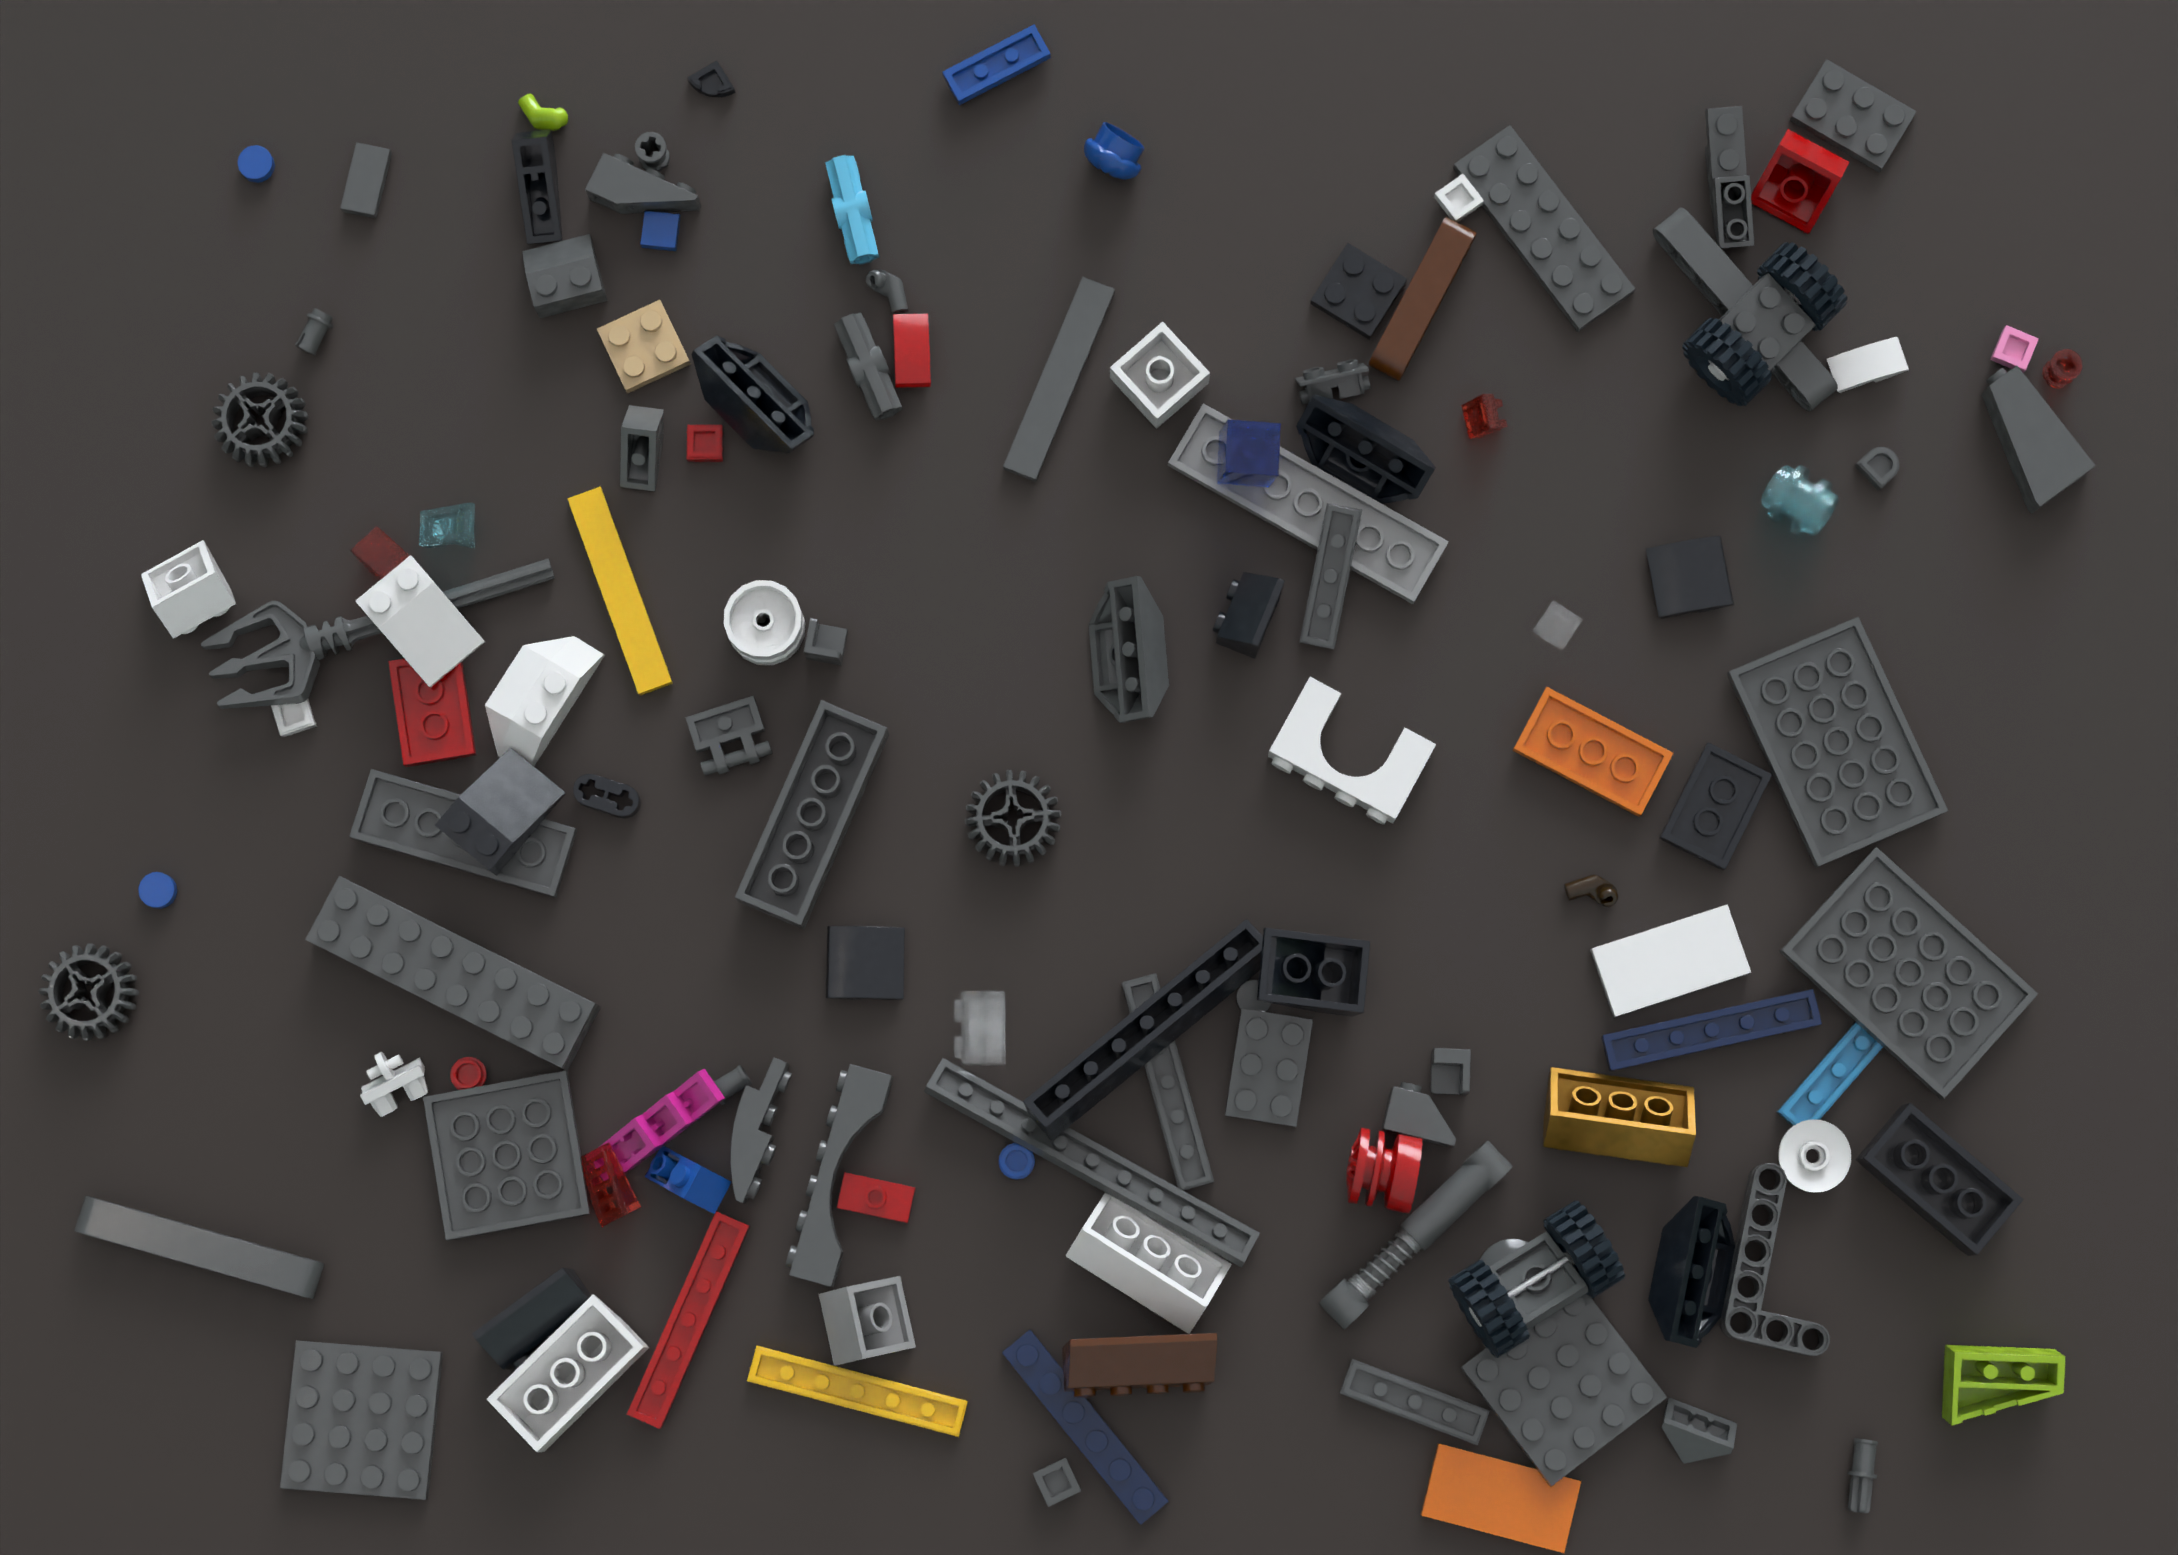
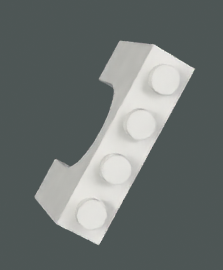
[1268,677,1436,824]

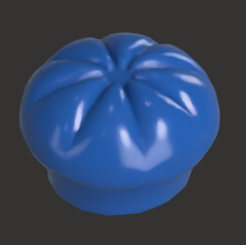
[1084,122,1145,179]

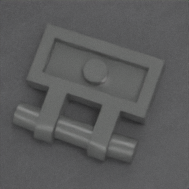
[685,696,773,776]

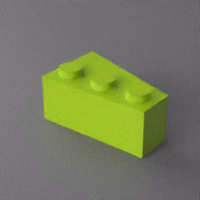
[1942,1345,2065,1426]

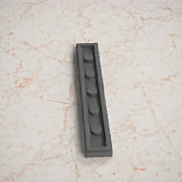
[1003,277,1115,482]
[1121,973,1214,1191]

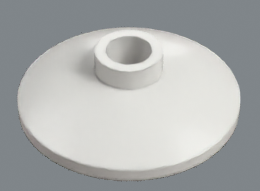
[1778,1120,1851,1192]

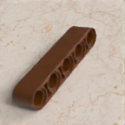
[1368,217,1477,381]

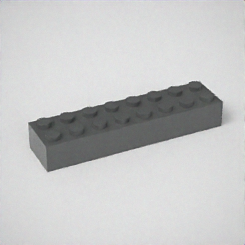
[305,876,601,1071]

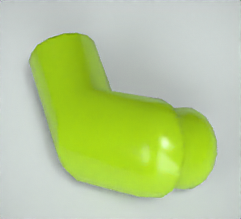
[518,94,568,131]

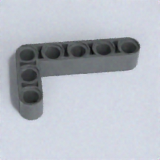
[1720,1163,1830,1356]

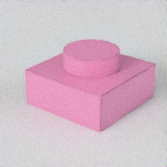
[1990,325,2039,373]

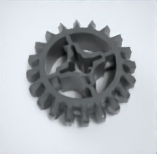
[211,372,309,468]
[965,770,1061,867]
[38,943,139,1041]

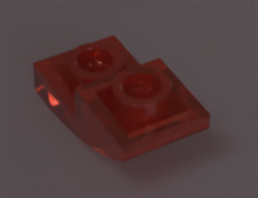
[350,526,430,579]

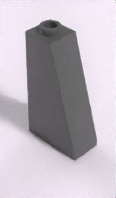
[1981,366,2096,514]

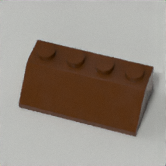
[1062,1333,1217,1398]

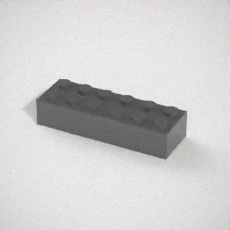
[735,700,889,930]

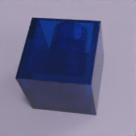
[1217,419,1281,487]

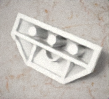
[485,636,605,766]

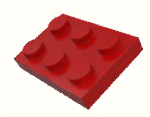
[388,658,476,767]

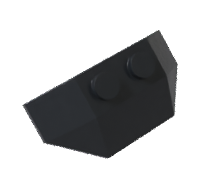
[691,335,814,453]
[1296,395,1436,504]
[1648,1196,1735,1348]

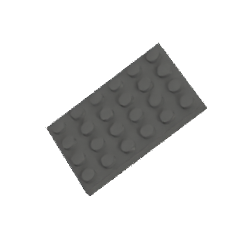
[1727,617,1948,868]
[1779,847,2038,1100]

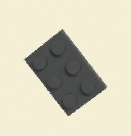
[1789,59,1917,173]
[1225,1008,1313,1127]

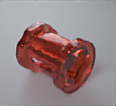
[2042,349,2082,389]

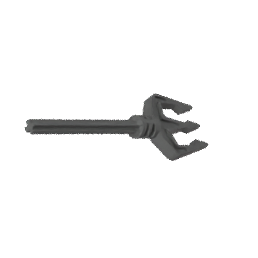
[201,558,555,709]

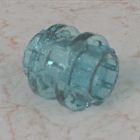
[1761,465,1839,536]

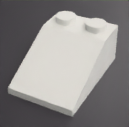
[356,555,485,688]

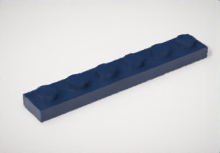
[1601,989,1822,1071]
[1002,1330,1169,1525]

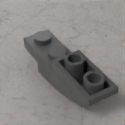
[1705,106,1754,249]
[730,1057,792,1204]

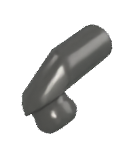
[866,269,909,314]

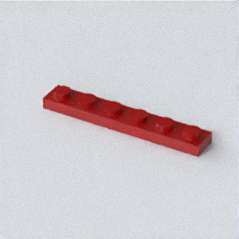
[626,1211,750,1429]

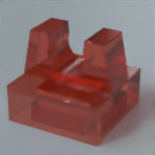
[1461,394,1508,439]

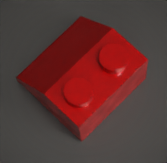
[1751,129,1849,234]

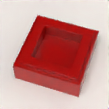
[687,425,723,462]

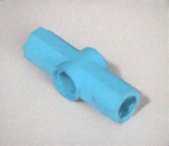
[825,155,879,265]

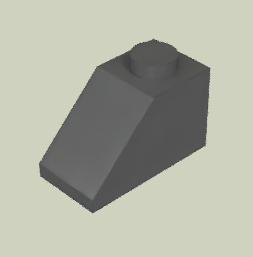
[620,405,664,491]
[1381,1082,1456,1148]

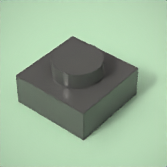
[1033,1457,1082,1507]

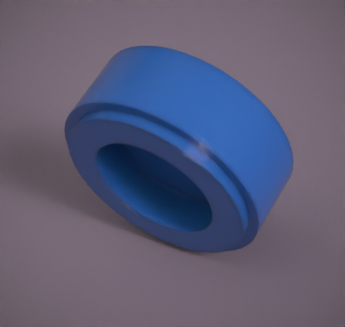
[238,145,275,183]
[138,872,177,909]
[999,1143,1035,1180]

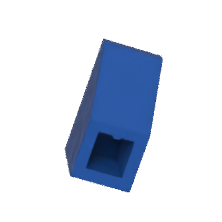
[645,1146,731,1214]

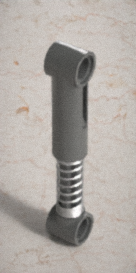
[1318,1140,1513,1330]

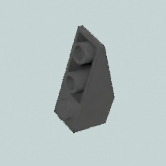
[585,152,701,214]

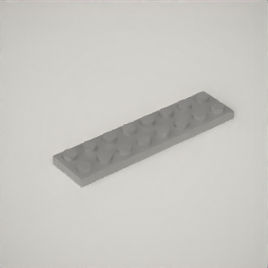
[1168,403,1449,604]

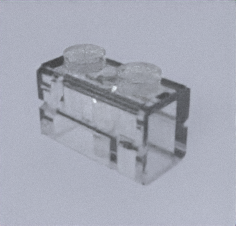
[954,991,1006,1066]

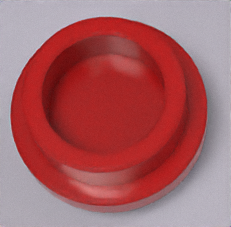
[450,1057,487,1090]

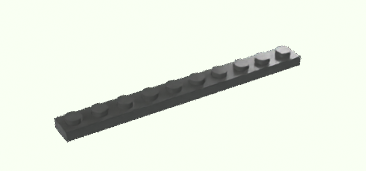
[924,1058,1260,1268]

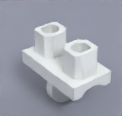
[360,1052,428,1117]

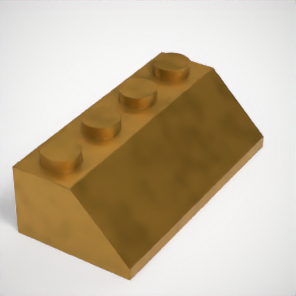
[1543,1067,1696,1167]

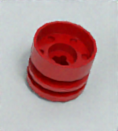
[1346,1127,1422,1213]

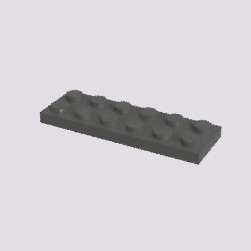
[1453,125,1635,332]
[349,769,577,898]

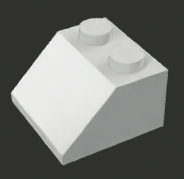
[141,540,236,639]

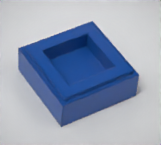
[640,211,681,251]

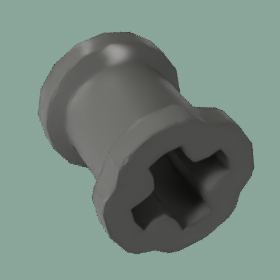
[635,132,670,172]

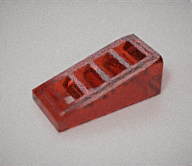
[581,1142,641,1227]

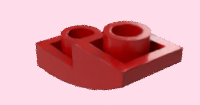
[893,314,931,388]

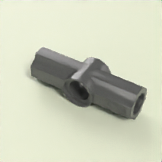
[834,313,903,421]

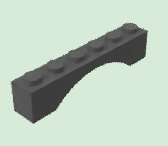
[785,1064,894,1287]

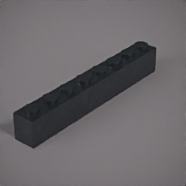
[1023,919,1263,1141]

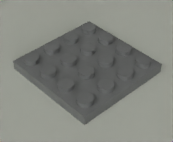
[423,1070,591,1241]
[1460,1294,1667,1487]
[280,1340,443,1500]

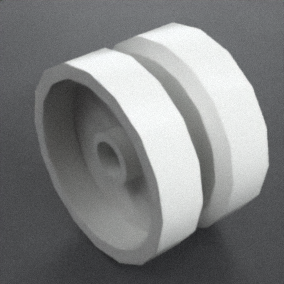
[724,580,805,665]

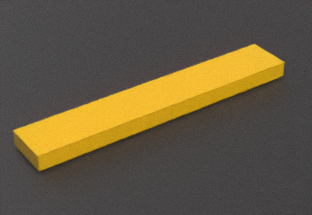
[567,487,673,696]
[747,1345,968,1437]

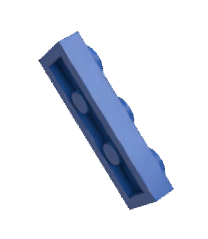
[942,24,1051,105]

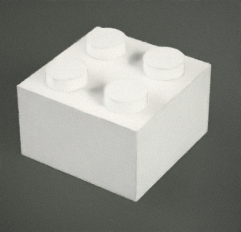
[1110,322,1210,429]

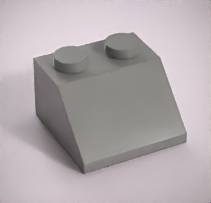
[819,1276,916,1366]

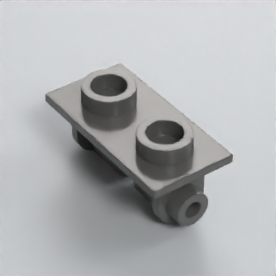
[1295,359,1371,404]

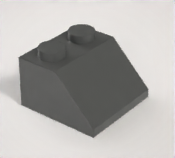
[522,234,608,318]

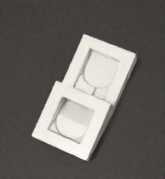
[1827,337,1909,393]

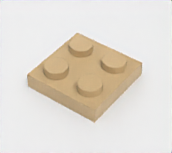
[597,300,691,394]

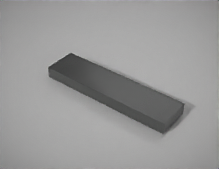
[1299,503,1362,649]
[1340,1359,1490,1445]

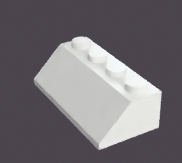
[1066,1192,1232,1334]
[487,1294,649,1452]

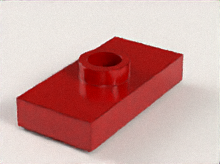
[837,1172,916,1223]

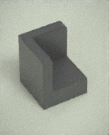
[804,618,848,666]
[1430,1048,1471,1095]

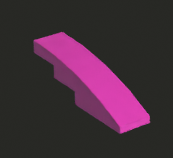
[587,1069,725,1186]

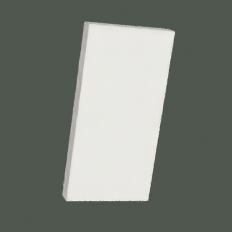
[1590,904,1751,1018]

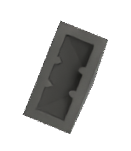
[1662,1398,1738,1464]

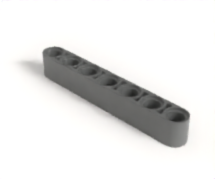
[1652,207,1838,412]
[74,1196,325,1299]

